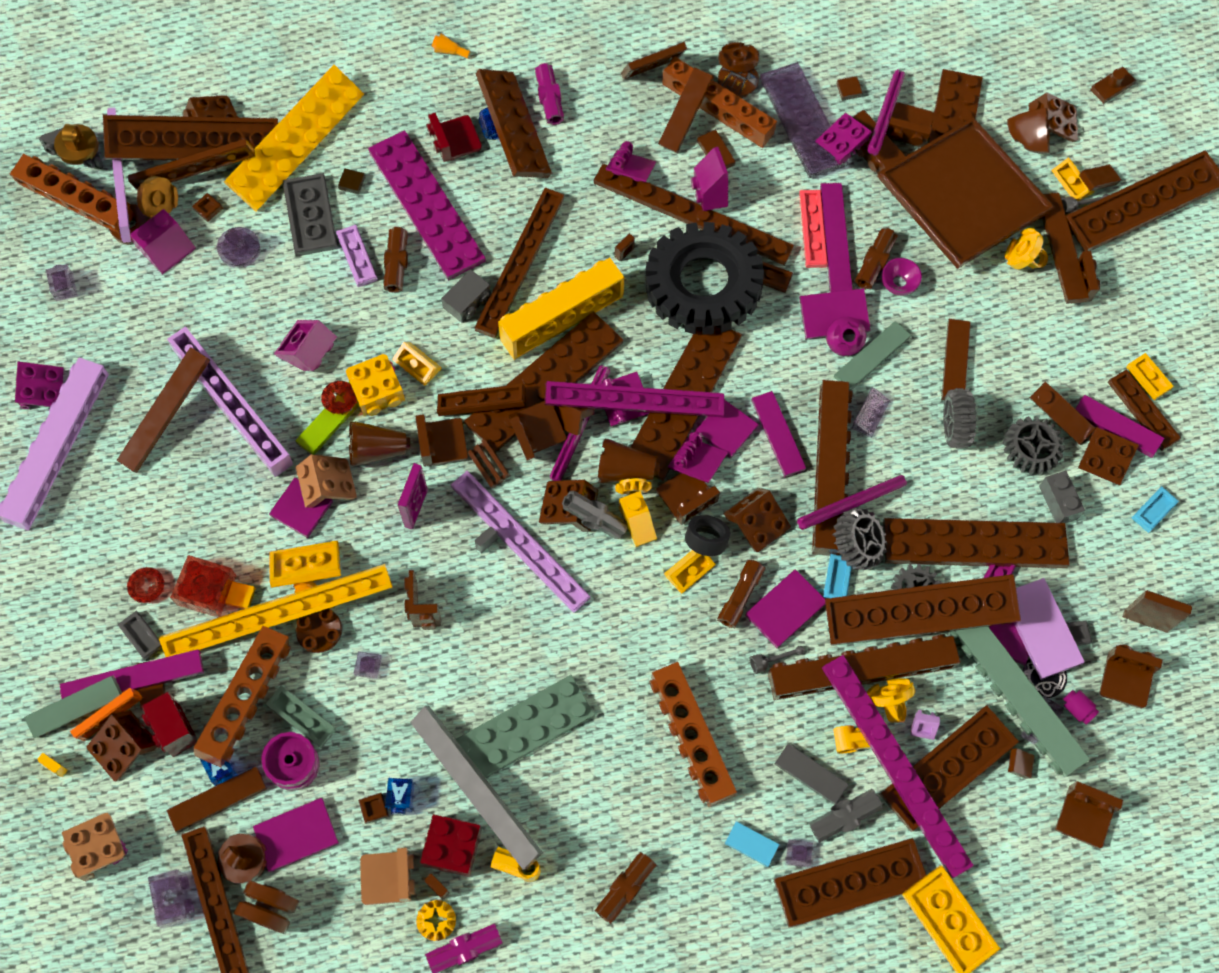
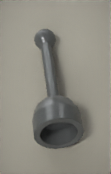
[1061,194,1108,214]
[749,646,805,674]

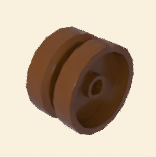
[234,880,299,935]

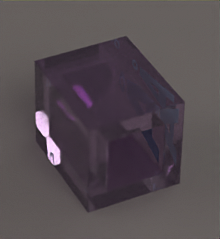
[46,264,78,301]

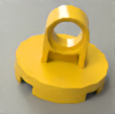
[1005,228,1048,270]
[867,678,916,723]

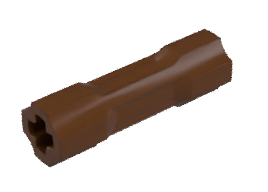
[717,559,766,629]

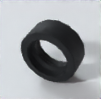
[685,515,731,556]

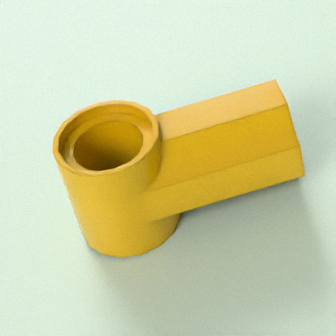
[833,726,870,754]
[490,847,541,882]

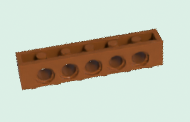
[662,57,777,148]
[10,154,135,235]
[193,626,291,768]
[649,662,737,807]

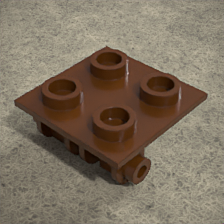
[1078,427,1139,485]

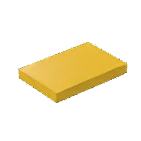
[269,541,341,588]

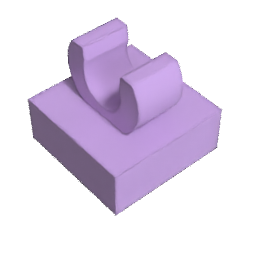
[911,710,940,740]

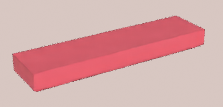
[799,190,828,268]

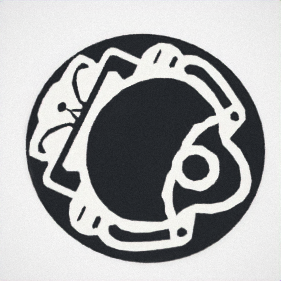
[1022,658,1067,698]

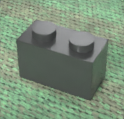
[441,269,491,323]
[1039,470,1085,523]

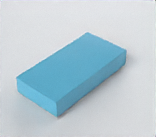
[1131,486,1179,533]
[823,554,852,599]
[725,821,779,867]

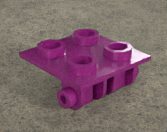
[815,112,872,165]
[606,141,656,182]
[14,361,64,409]
[598,371,650,427]
[668,431,728,483]

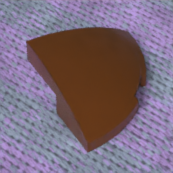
[1007,108,1049,154]

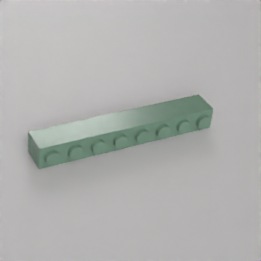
[948,626,1090,777]

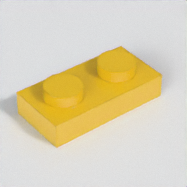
[1126,353,1174,401]

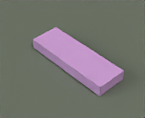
[336,225,378,287]

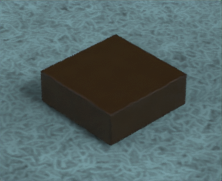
[338,168,365,195]

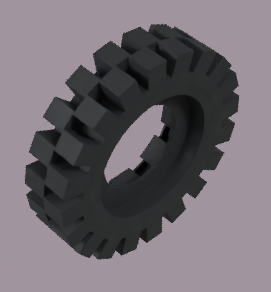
[645,222,764,335]

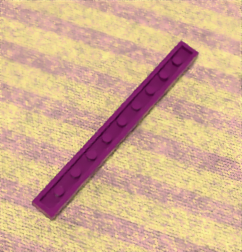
[822,655,974,879]

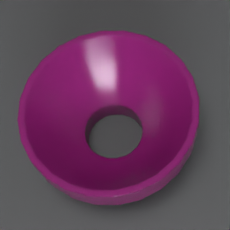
[882,258,922,296]
[826,317,866,356]

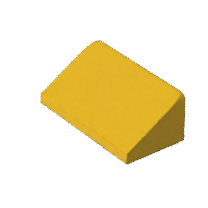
[1051,157,1095,201]
[392,342,442,386]
[664,550,716,594]

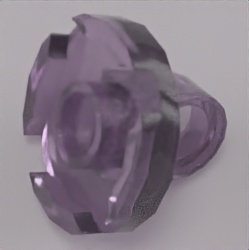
[216,227,260,268]

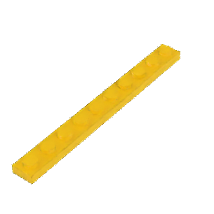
[159,564,393,657]

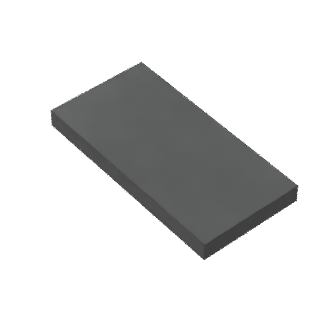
[283,173,338,257]

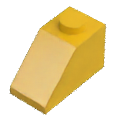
[619,491,657,547]

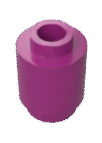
[1063,690,1099,725]

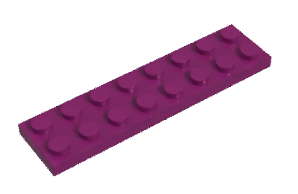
[368,130,486,281]

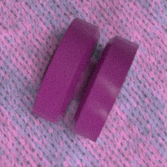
[261,732,320,791]

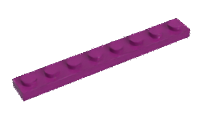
[545,381,724,417]

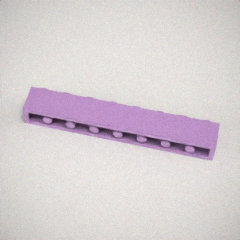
[167,326,293,477]
[0,357,109,531]

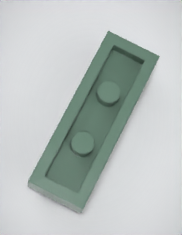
[265,686,336,748]

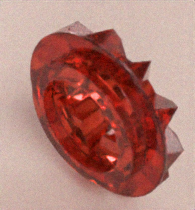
[321,381,357,415]
[127,567,165,604]

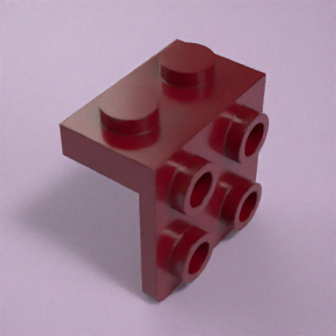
[426,112,482,162]

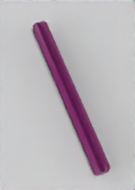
[868,69,905,156]
[550,365,610,481]
[797,475,907,530]

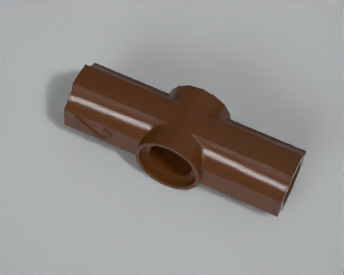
[384,227,408,293]
[855,228,898,290]
[594,852,657,925]

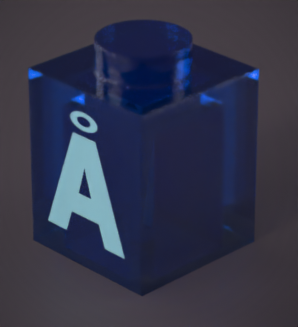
[199,758,238,786]
[385,778,415,816]

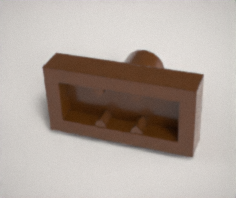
[1090,66,1136,104]

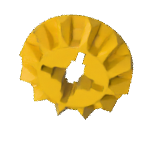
[615,478,652,495]
[416,900,456,941]

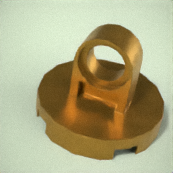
[54,124,99,165]
[137,176,179,218]

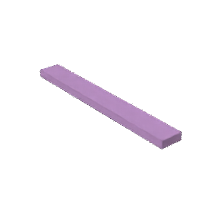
[107,108,131,243]
[451,471,591,613]

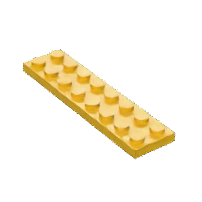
[224,64,364,211]

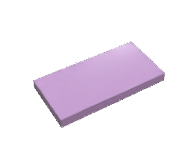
[1014,578,1085,680]

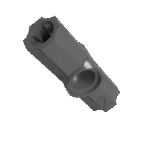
[562,491,628,539]
[809,789,883,843]

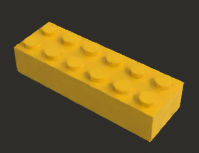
[498,258,624,360]

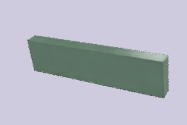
[834,321,911,390]
[24,675,122,738]

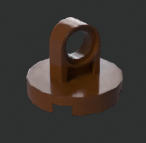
[218,833,267,883]

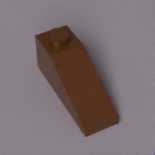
[1029,381,1096,445]

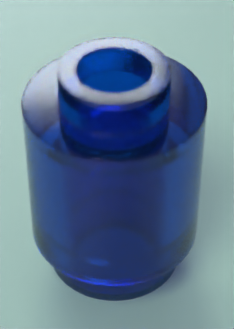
[478,108,499,140]

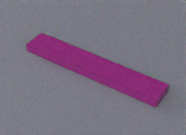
[820,183,852,292]
[60,649,204,699]

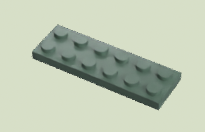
[455,675,595,778]

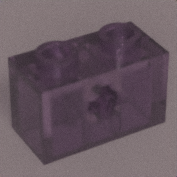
[148,869,194,929]

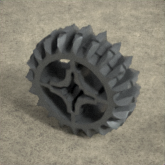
[943,388,977,449]
[1003,416,1065,475]
[832,508,888,570]

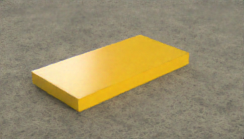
[902,865,1001,973]

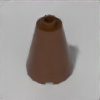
[349,421,410,466]
[598,438,661,484]

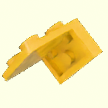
[346,354,405,417]

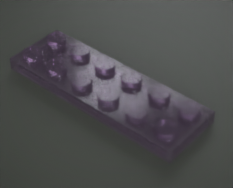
[760,62,848,179]

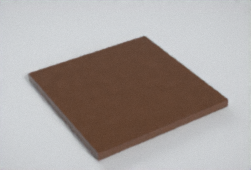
[877,117,1054,269]

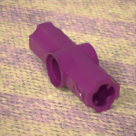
[535,63,564,125]
[425,923,503,973]

